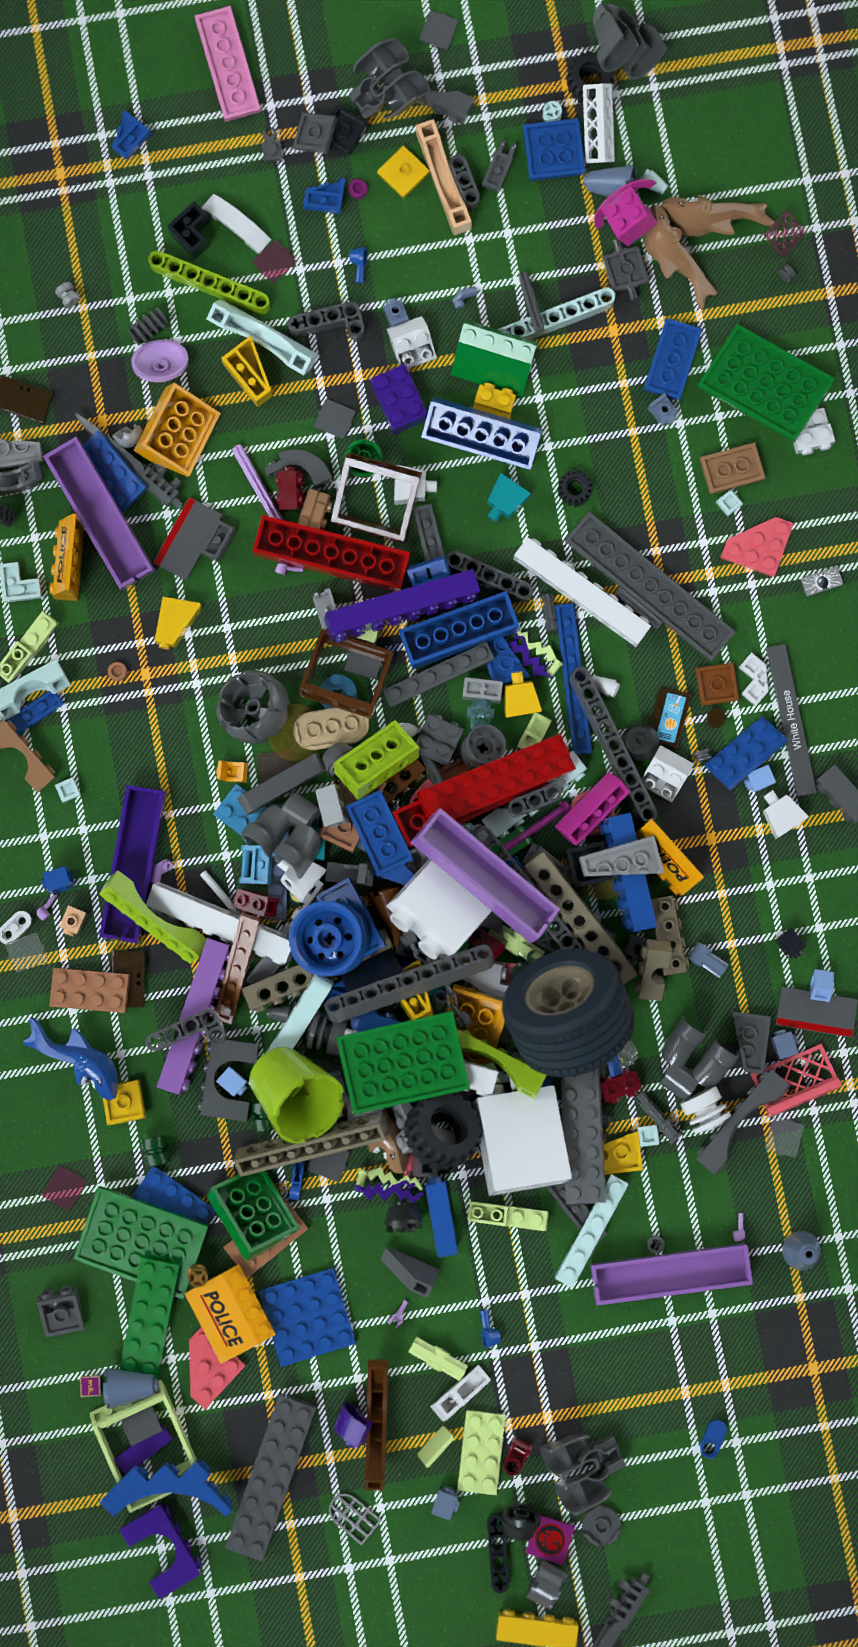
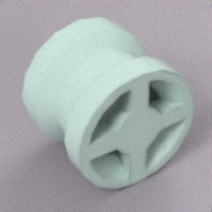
[543,101,562,122]

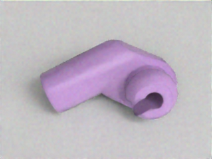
[151,859,173,884]

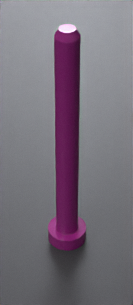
[503,800,571,851]

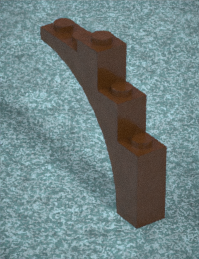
[364,1359,388,1491]

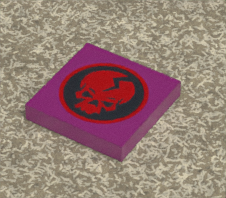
[525,1515,575,1565]

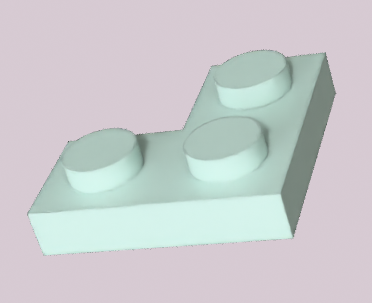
[0,562,42,603]

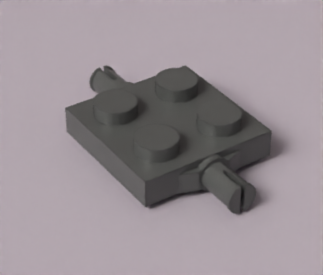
[602,239,649,301]

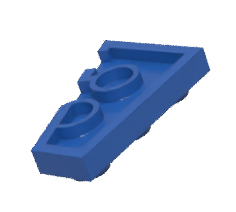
[487,637,530,685]

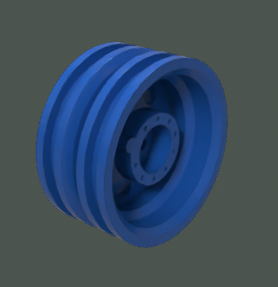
[289,901,370,976]

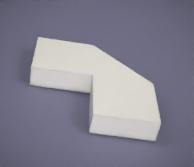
[739,653,769,706]

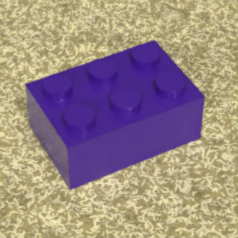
[370,364,427,435]

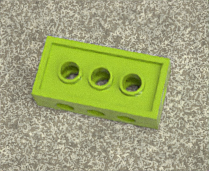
[334,720,419,800]

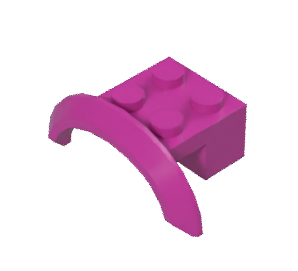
[594,179,658,246]

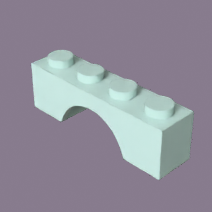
[0,659,70,720]

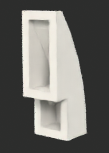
[430,1365,491,1421]

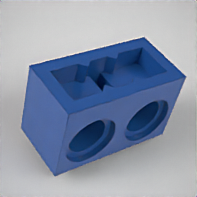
[407,555,451,587]
[41,866,76,894]

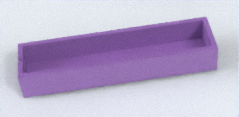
[43,437,155,590]
[410,808,560,943]
[157,938,232,1095]
[590,1243,753,1305]

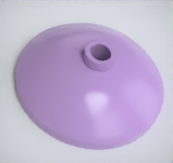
[131,340,188,382]

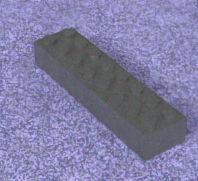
[225,1392,317,1562]

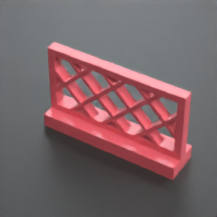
[750,1044,842,1118]

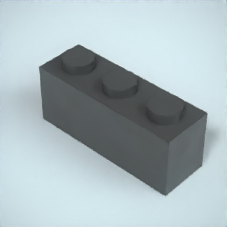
[815,764,858,824]

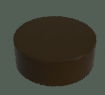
[706,708,726,728]

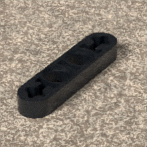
[487,1513,509,1593]

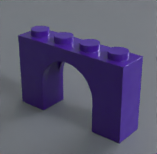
[119,1502,203,1600]

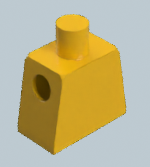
[504,671,542,717]

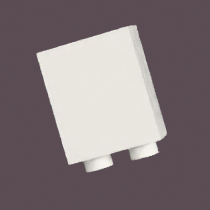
[386,859,491,959]
[472,1084,572,1196]

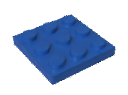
[523,118,585,181]

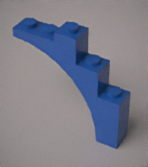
[100,1459,233,1516]

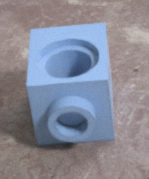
[744,765,776,793]
[810,969,834,1002]
[216,1066,248,1097]

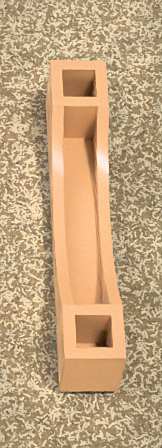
[416,119,472,235]

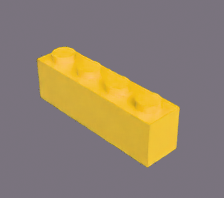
[496,1609,578,1647]

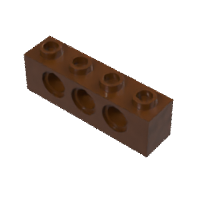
[382,759,426,808]

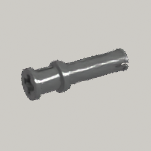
[634,1091,683,1145]

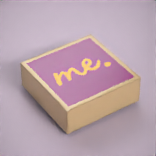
[80,1375,101,1397]

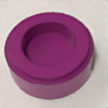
[349,179,368,199]

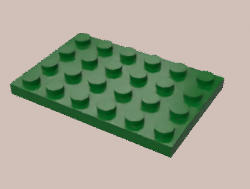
[697,324,835,443]
[336,1011,470,1115]
[74,1185,209,1299]

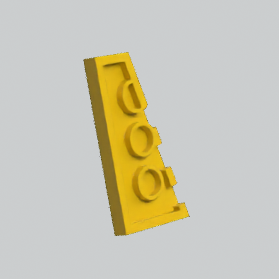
[603,1131,643,1175]

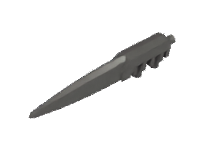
[75,412,183,509]
[591,1572,650,1647]

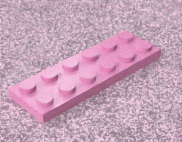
[195,6,261,122]

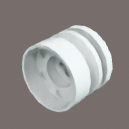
[680,1086,731,1134]

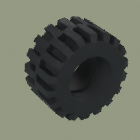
[566,51,614,103]

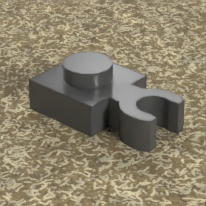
[262,128,283,163]

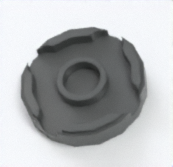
[582,1505,621,1546]

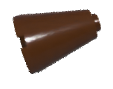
[367,883,405,938]

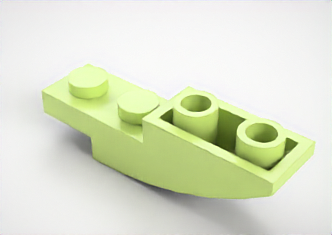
[0,611,59,683]
[468,1201,549,1231]

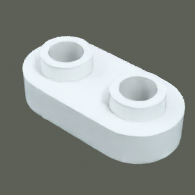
[0,911,32,944]

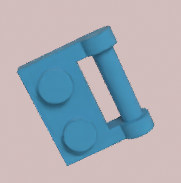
[239,845,273,885]

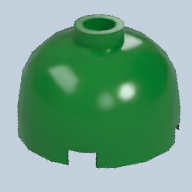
[345,439,383,478]

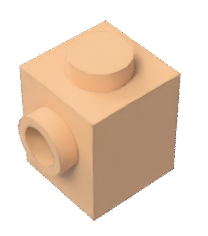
[59,906,88,937]

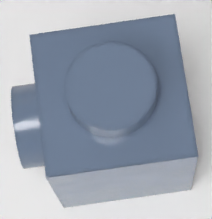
[770,1029,799,1060]
[431,1486,460,1521]

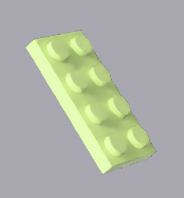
[457,1410,505,1495]

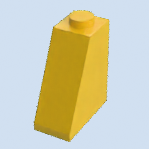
[155,597,202,650]

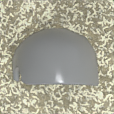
[112,424,143,448]

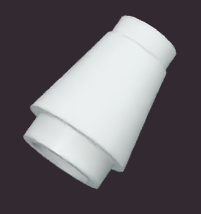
[592,675,620,698]

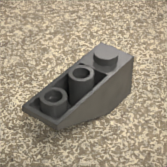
[380,1246,440,1298]

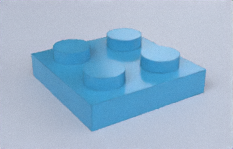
[213,784,267,835]

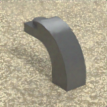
[264,450,333,489]
[0,461,42,496]
[325,862,374,887]

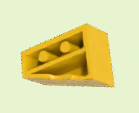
[221,335,272,407]
[391,960,433,1020]

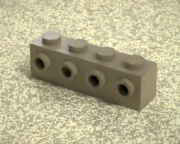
[651,896,689,976]

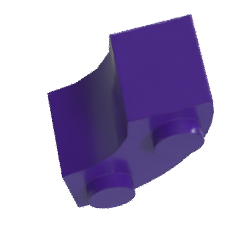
[334,1401,373,1448]

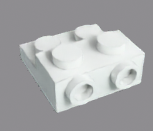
[793,408,835,455]

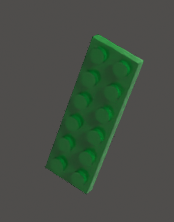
[119,1256,180,1379]

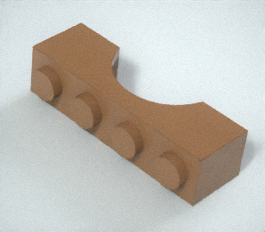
[0,720,56,793]

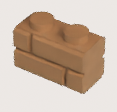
[298,489,333,530]

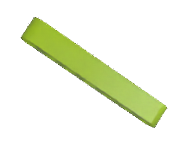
[148,251,270,315]

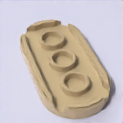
[293,707,369,750]

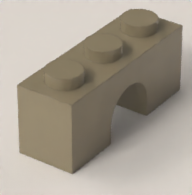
[634,939,672,1001]

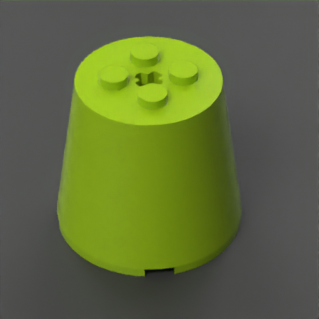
[250,1047,344,1143]

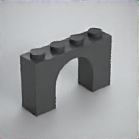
[198,1038,260,1122]

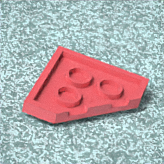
[721,517,794,577]
[189,1327,246,1409]

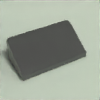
[200,520,238,564]

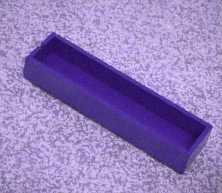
[324,569,480,643]
[99,785,167,944]

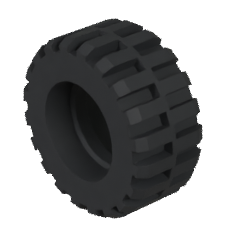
[404,1093,483,1171]

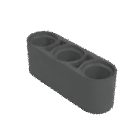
[450,154,480,211]
[508,784,562,818]

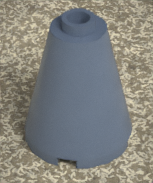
[584,165,637,197]
[782,1231,821,1271]
[103,1368,158,1409]

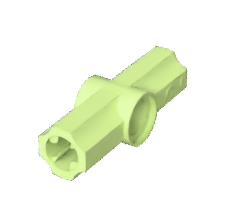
[488,925,545,963]
[408,1336,468,1381]

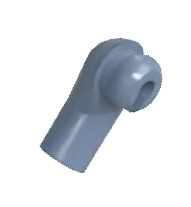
[453,286,478,309]

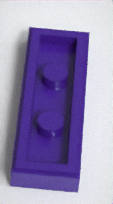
[114,1422,173,1475]

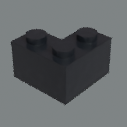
[167,201,209,260]

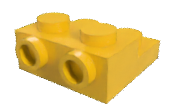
[473,383,516,419]

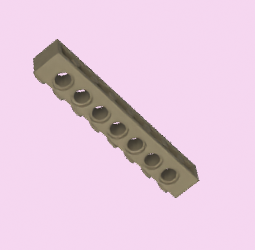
[524,849,637,984]
[242,928,394,1013]
[233,1112,389,1177]

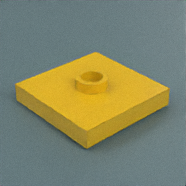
[377,146,430,199]
[103,1080,146,1126]

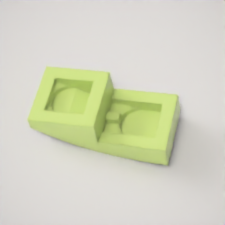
[517,712,552,749]

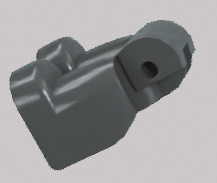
[593,3,667,80]
[348,38,430,120]
[241,793,321,879]
[659,1014,739,1101]
[540,1433,626,1515]

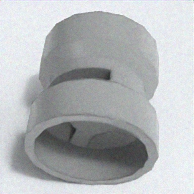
[55,281,81,308]

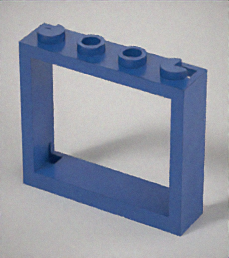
[426,1175,458,1257]

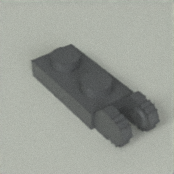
[482,139,517,193]

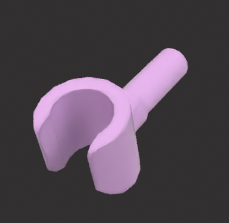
[275,563,303,575]
[37,895,56,921]
[733,1213,745,1242]
[388,1300,408,1328]

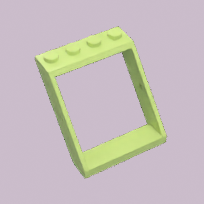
[89,1380,197,1513]

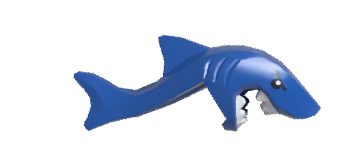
[23,1017,118,1100]

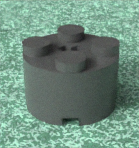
[526,1560,568,1610]

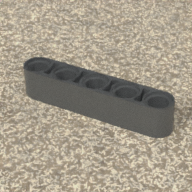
[446,551,533,602]
[237,753,326,815]

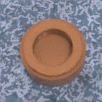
[108,662,128,682]

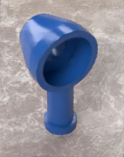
[349,247,368,284]
[479,1310,501,1348]

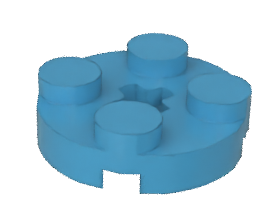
[320,674,357,709]

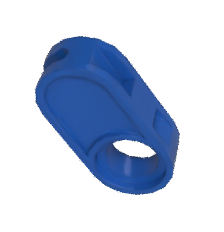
[289,1162,305,1200]
[699,1419,727,1458]

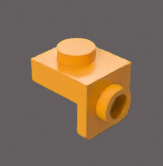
[216,760,248,783]

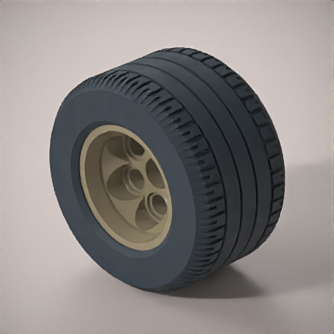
[502,949,635,1077]

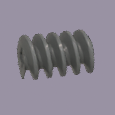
[126,307,169,346]

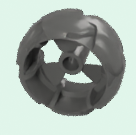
[216,670,290,744]

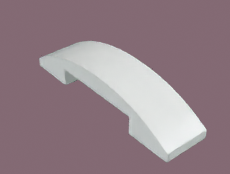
[202,194,271,255]

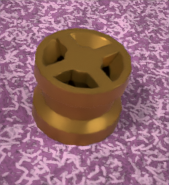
[187,1263,208,1288]

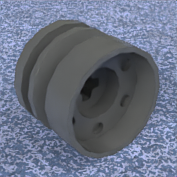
[460,725,506,769]
[307,1010,349,1057]

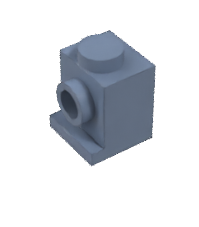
[383,298,409,327]
[648,393,678,426]

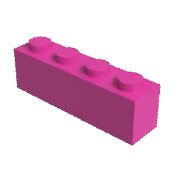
[555,772,630,846]

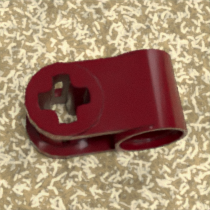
[468,927,506,962]
[502,1435,533,1476]

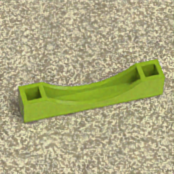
[99,870,207,964]
[456,1026,546,1099]

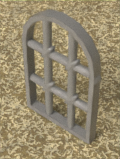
[329,1493,382,1545]

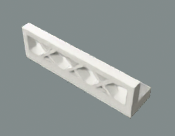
[583,84,615,163]

